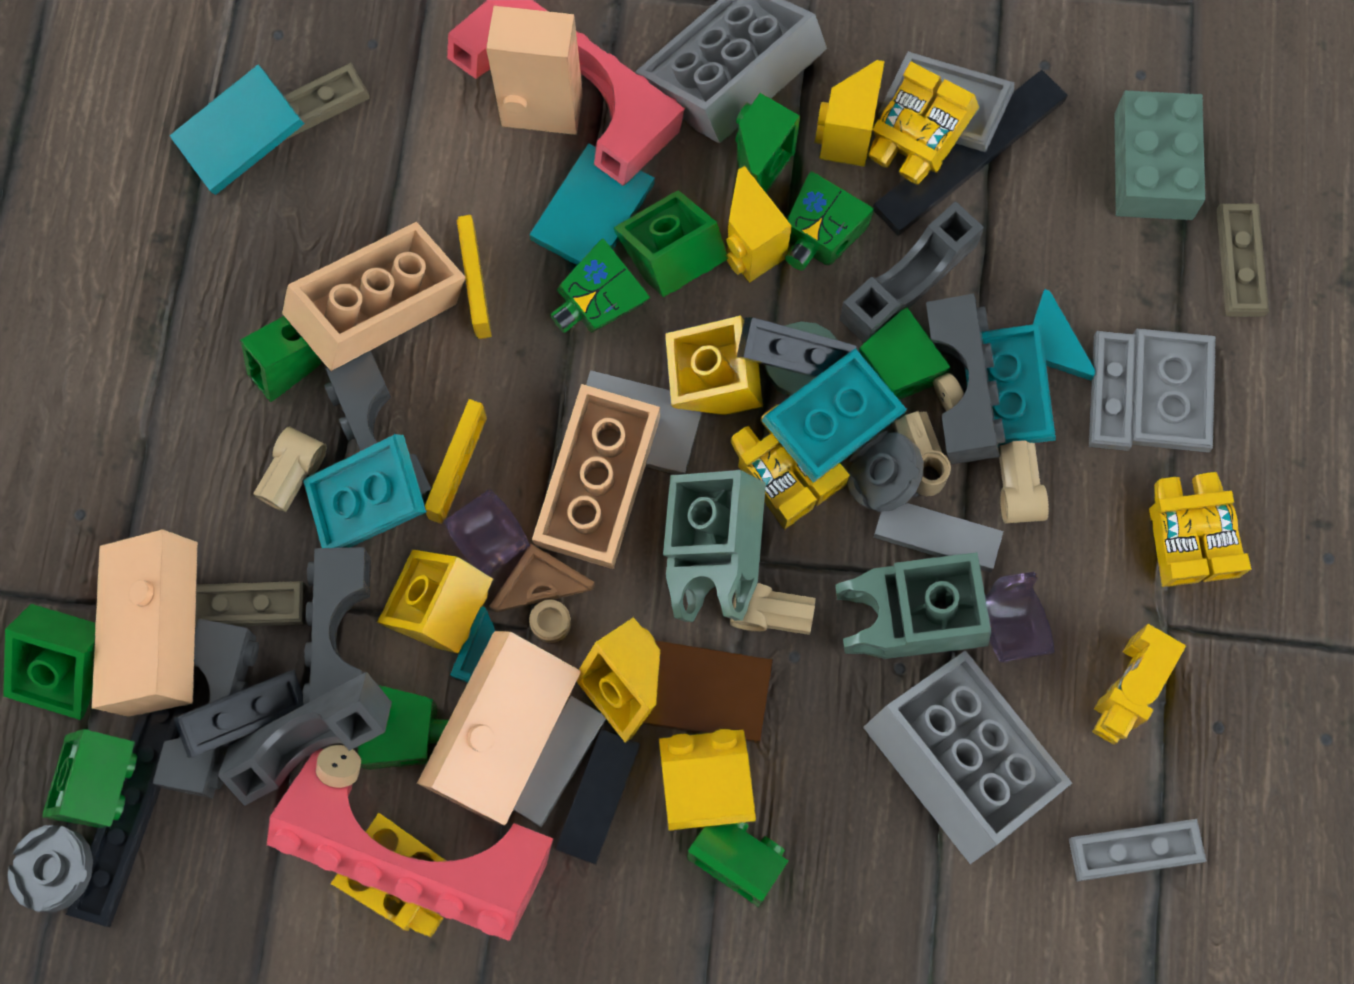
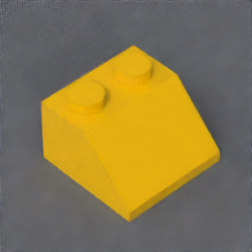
[815,60,885,167]
[726,166,791,283]
[665,315,763,415]
[377,549,493,653]
[576,617,660,743]
[659,729,756,831]

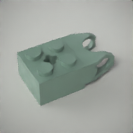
[663,470,766,622]
[835,552,991,659]

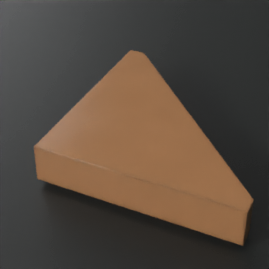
[489,544,595,612]

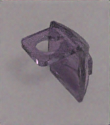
[444,489,530,576]
[985,572,1055,663]

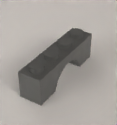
[840,201,984,343]
[926,293,1005,464]
[324,351,431,505]
[303,547,371,705]
[153,619,259,799]
[218,672,392,806]

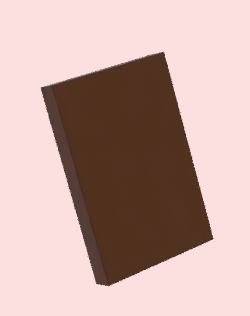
[642,640,773,744]

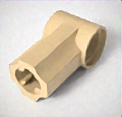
[893,411,951,496]
[253,426,327,512]
[999,441,1049,524]
[730,583,815,635]

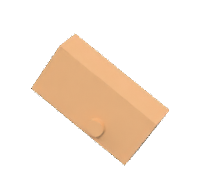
[486,6,583,135]
[282,222,465,371]
[532,384,661,569]
[92,529,197,717]
[417,631,581,826]

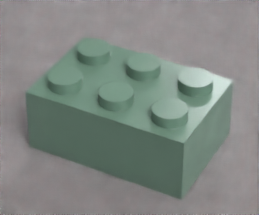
[1114,91,1205,220]

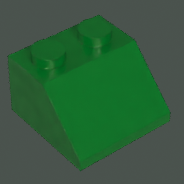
[735,93,800,194]
[613,190,728,297]
[3,604,96,720]
[42,729,137,828]
[687,822,789,908]

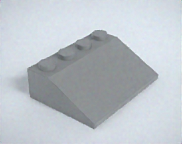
[635,0,827,144]
[863,651,1072,864]

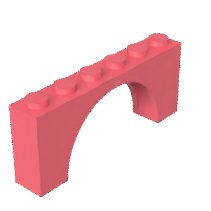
[447,0,685,186]
[267,748,553,941]

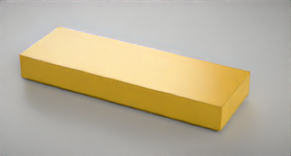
[457,215,492,339]
[425,399,487,524]

